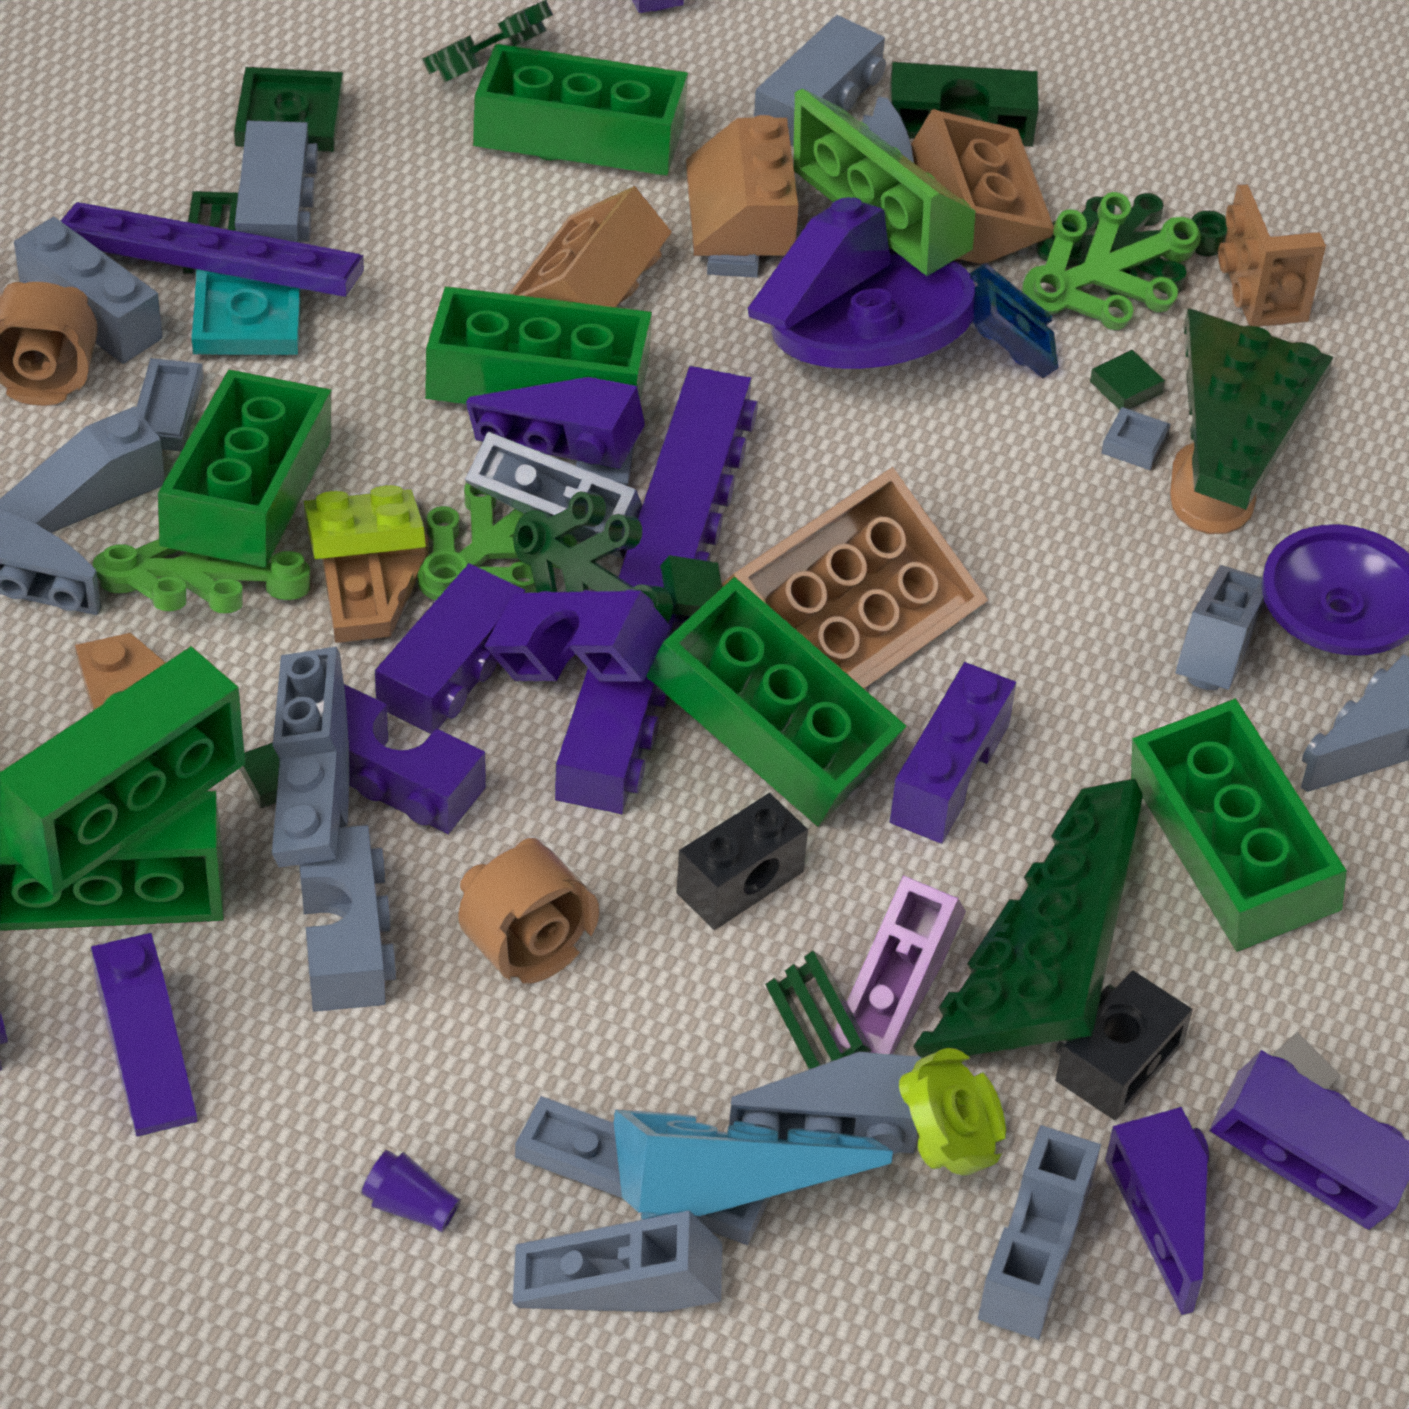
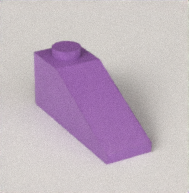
[833,875,966,1054]

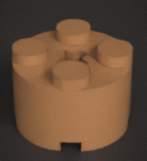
[0,282,98,406]
[458,838,599,984]

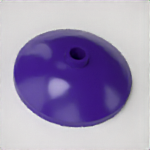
[1262,524,1409,656]

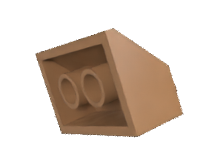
[911,109,1054,264]
[686,115,798,256]
[509,186,672,307]

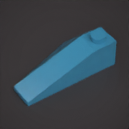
[614,1109,893,1220]

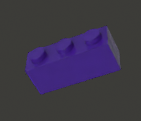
[374,563,526,734]
[1209,1050,1409,1230]

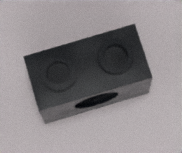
[676,792,808,930]
[1055,970,1193,1121]

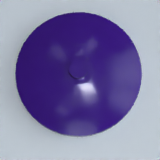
[770,249,977,369]

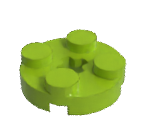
[899,1048,1006,1176]

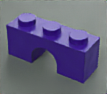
[484,589,670,682]
[889,661,1017,844]
[344,684,486,835]

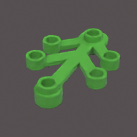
[1022,192,1201,330]
[418,483,577,600]
[92,539,310,613]

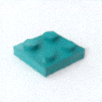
[191,269,301,355]

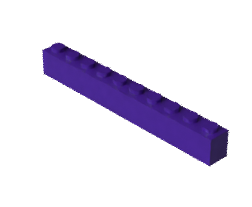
[555,365,758,814]

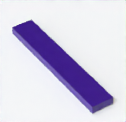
[60,202,364,297]

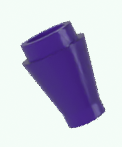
[361,1150,461,1233]

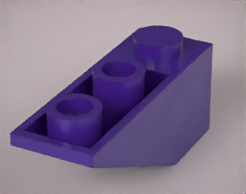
[466,377,645,469]

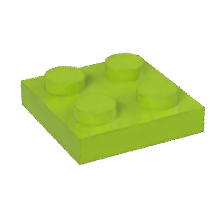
[303,485,426,559]

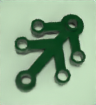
[422,0,553,82]
[1036,193,1228,298]
[513,491,673,623]

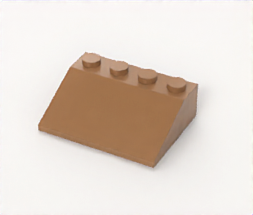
[722,466,988,689]

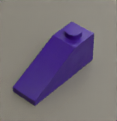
[747,197,891,330]
[91,933,198,1137]
[1105,1107,1210,1315]

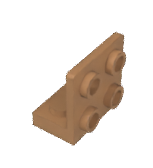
[1218,184,1326,327]

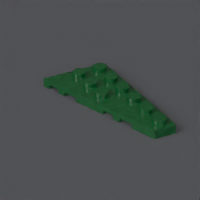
[1183,308,1334,510]
[913,778,1143,1059]

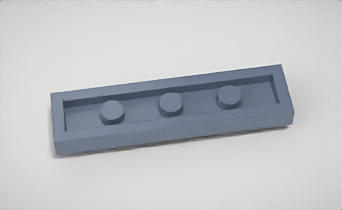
[515,1096,771,1245]

